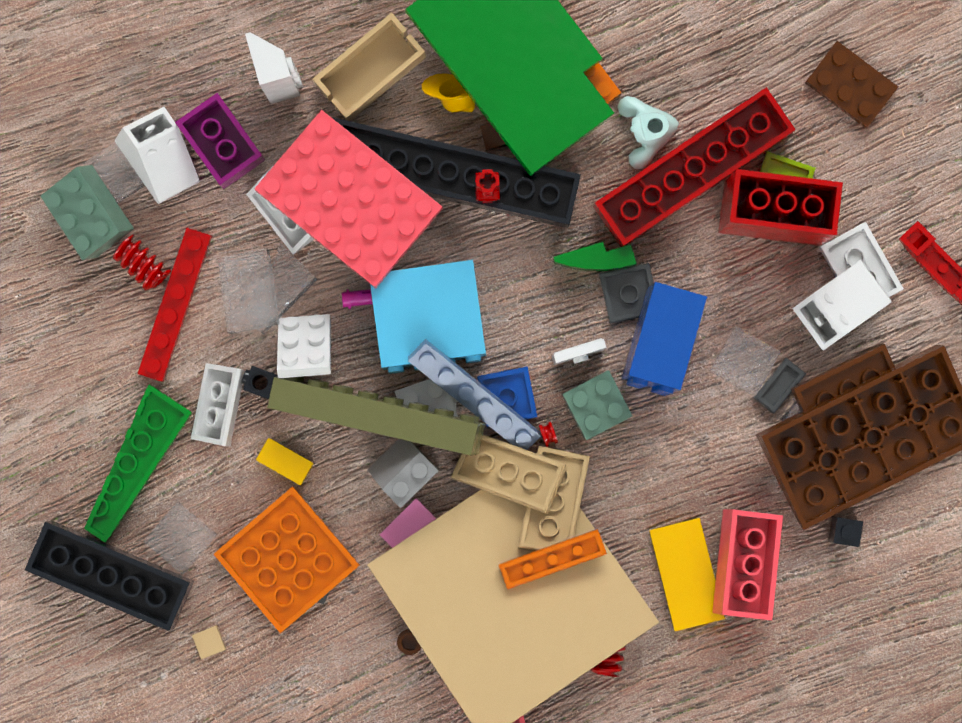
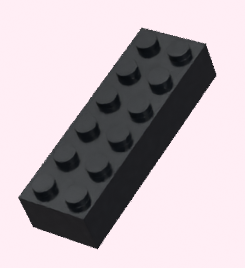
[25,521,194,631]

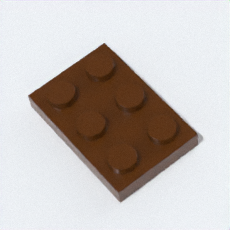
[805,41,899,129]

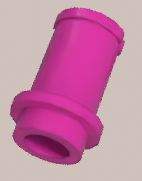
[341,288,373,310]

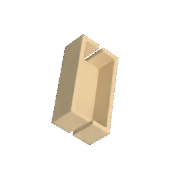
[313,13,426,121]

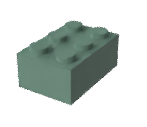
[40,165,134,261]

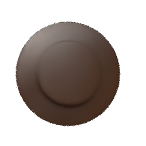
[397,629,421,655]

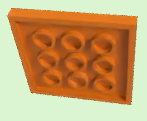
[213,486,360,634]

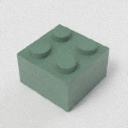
[562,370,633,440]

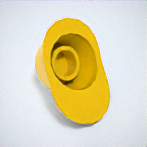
[421,73,475,112]

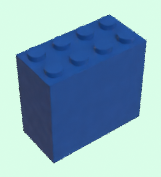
[621,282,707,396]

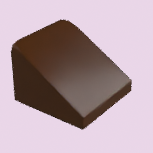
[480,123,507,151]

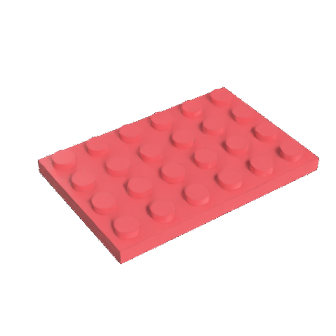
[254,110,443,288]

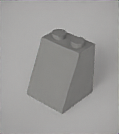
[367,439,440,508]

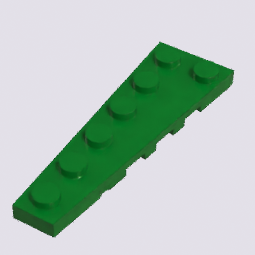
[84,384,193,543]

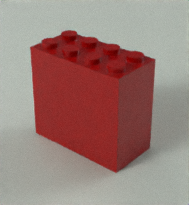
[718,169,843,246]

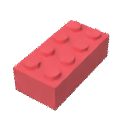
[712,509,783,620]

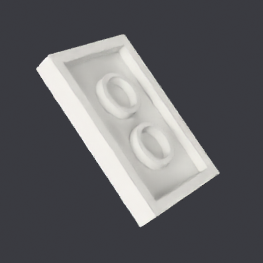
[819,222,904,297]
[277,314,331,378]

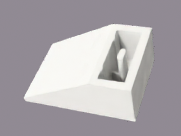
[115,107,200,204]
[792,260,892,350]

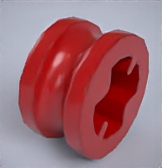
[539,421,558,447]

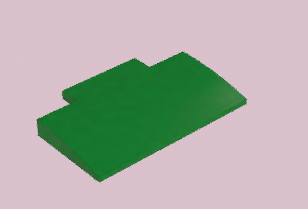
[405,0,614,176]

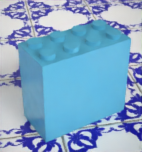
[370,260,486,374]

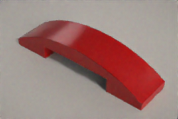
[899,221,962,305]

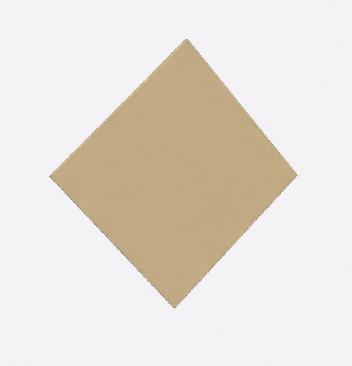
[367,452,659,723]

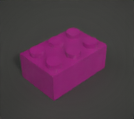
[175,93,265,189]

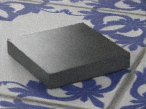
[599,263,654,324]

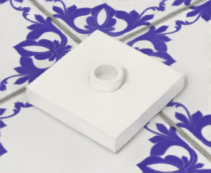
[552,338,607,365]

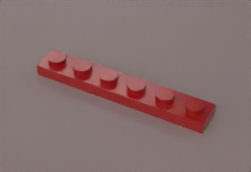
[137,228,212,382]

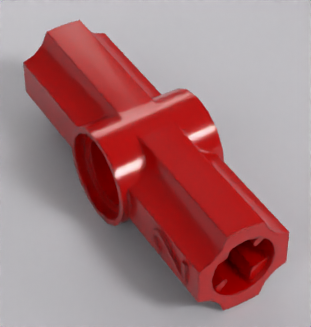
[475,169,500,203]

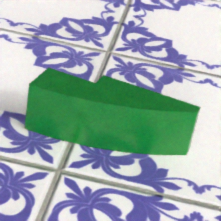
[553,242,637,271]

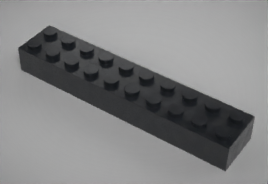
[332,117,581,228]

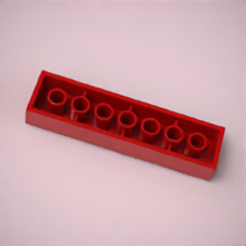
[593,87,796,247]

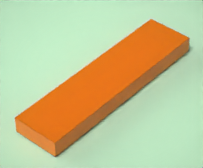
[499,529,607,590]

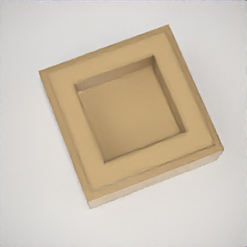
[192,625,227,660]

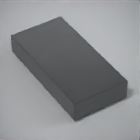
[753,358,806,414]

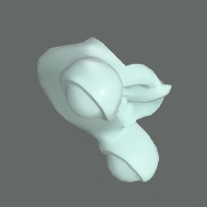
[617,96,679,170]

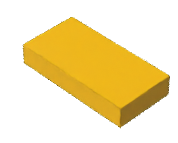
[256,438,314,486]

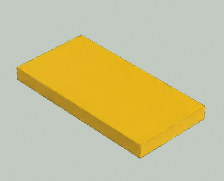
[649,518,725,631]

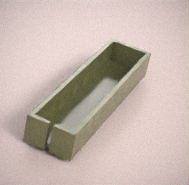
[267,376,485,456]

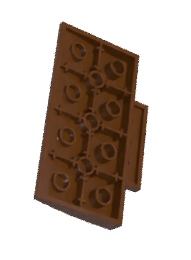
[756,344,962,530]

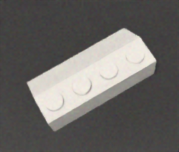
[245,32,303,104]

